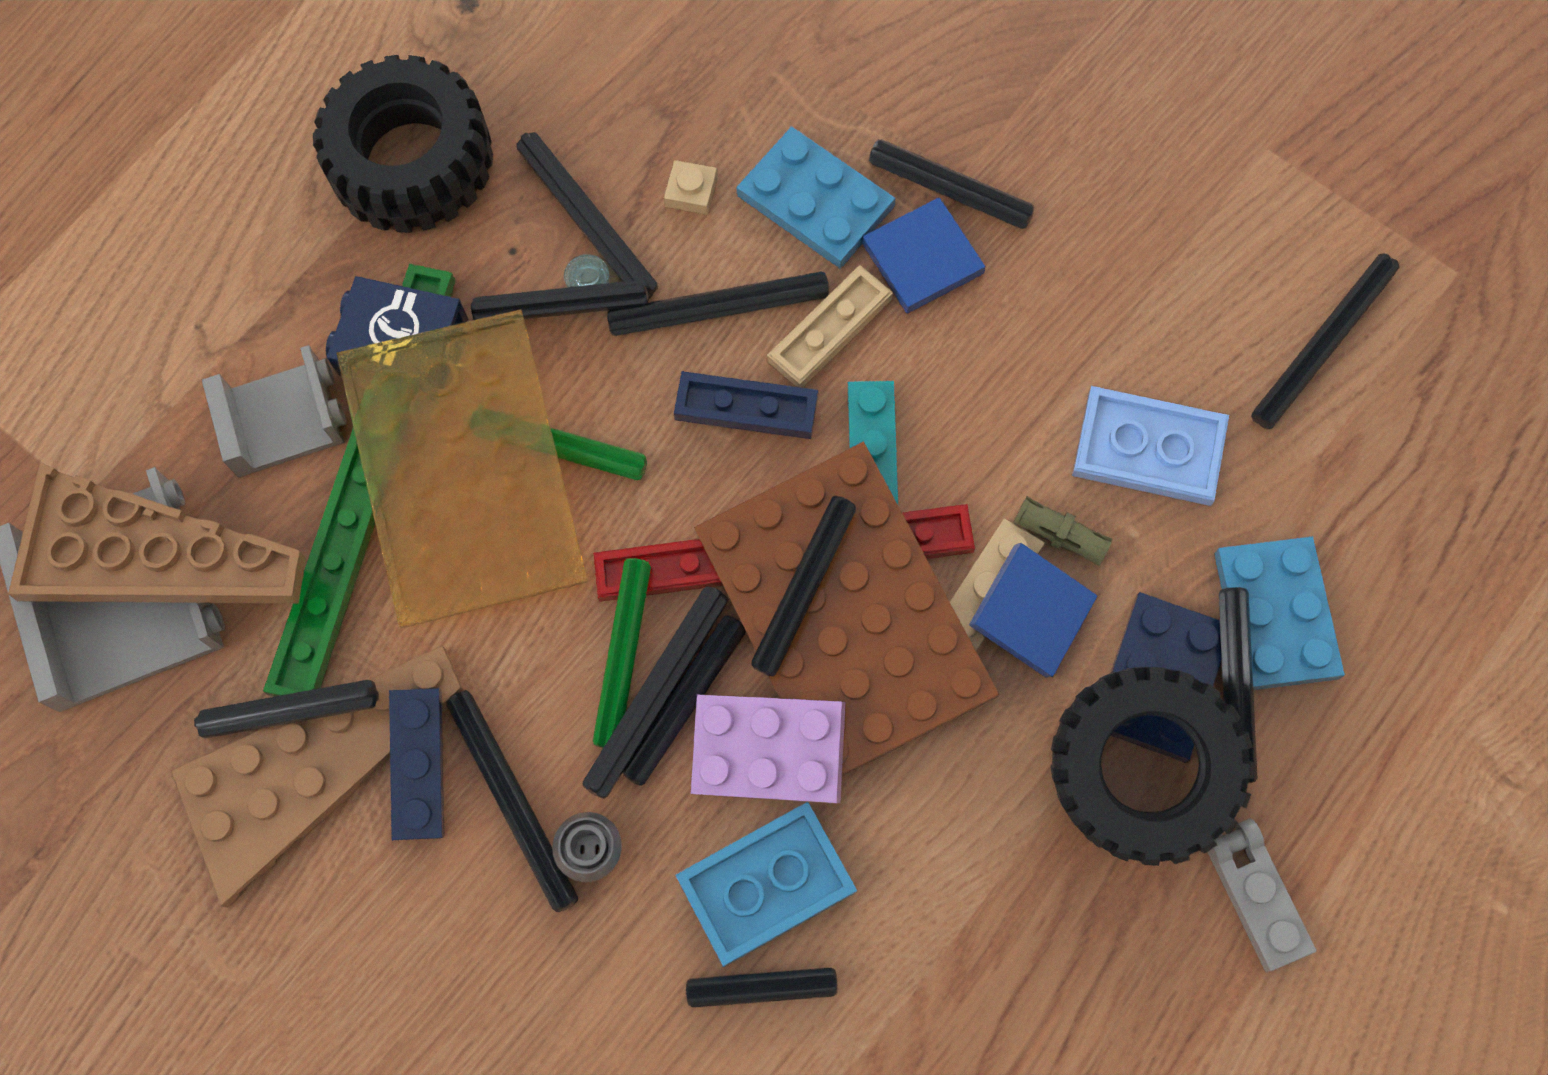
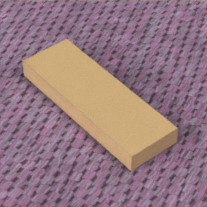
[767,265,893,388]

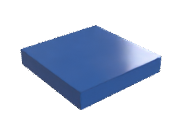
[862,197,985,314]
[969,543,1097,678]

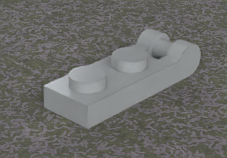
[1208,818,1317,973]

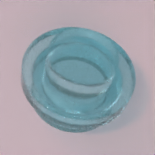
[564,254,609,287]

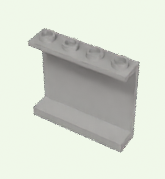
[0,467,225,712]

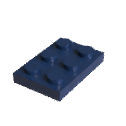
[1110,592,1222,763]

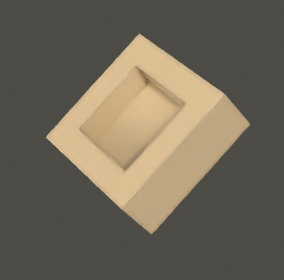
[664,160,718,215]

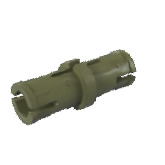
[1013,496,1113,566]

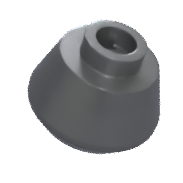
[552,812,622,882]

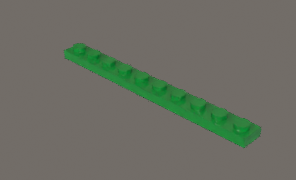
[263,263,456,697]

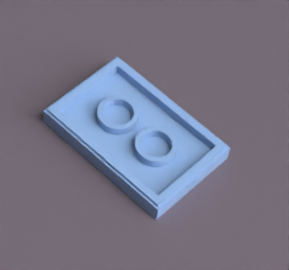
[1072,386,1229,506]

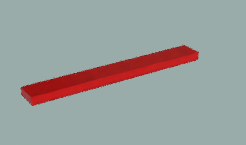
[593,504,975,602]

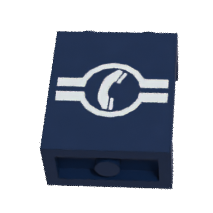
[326,276,468,399]

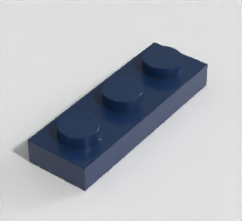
[674,371,818,439]
[389,688,444,840]

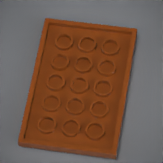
[694,441,999,777]

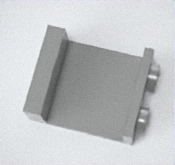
[202,345,347,477]

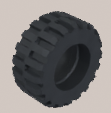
[313,55,493,233]
[1050,667,1255,866]

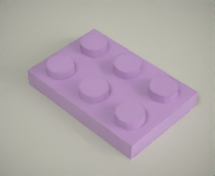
[691,695,846,803]

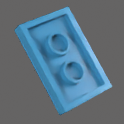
[736,126,895,269]
[1214,536,1345,690]
[675,802,857,967]

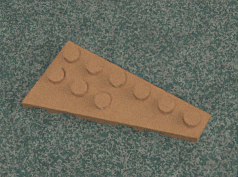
[8,463,306,603]
[171,646,464,908]

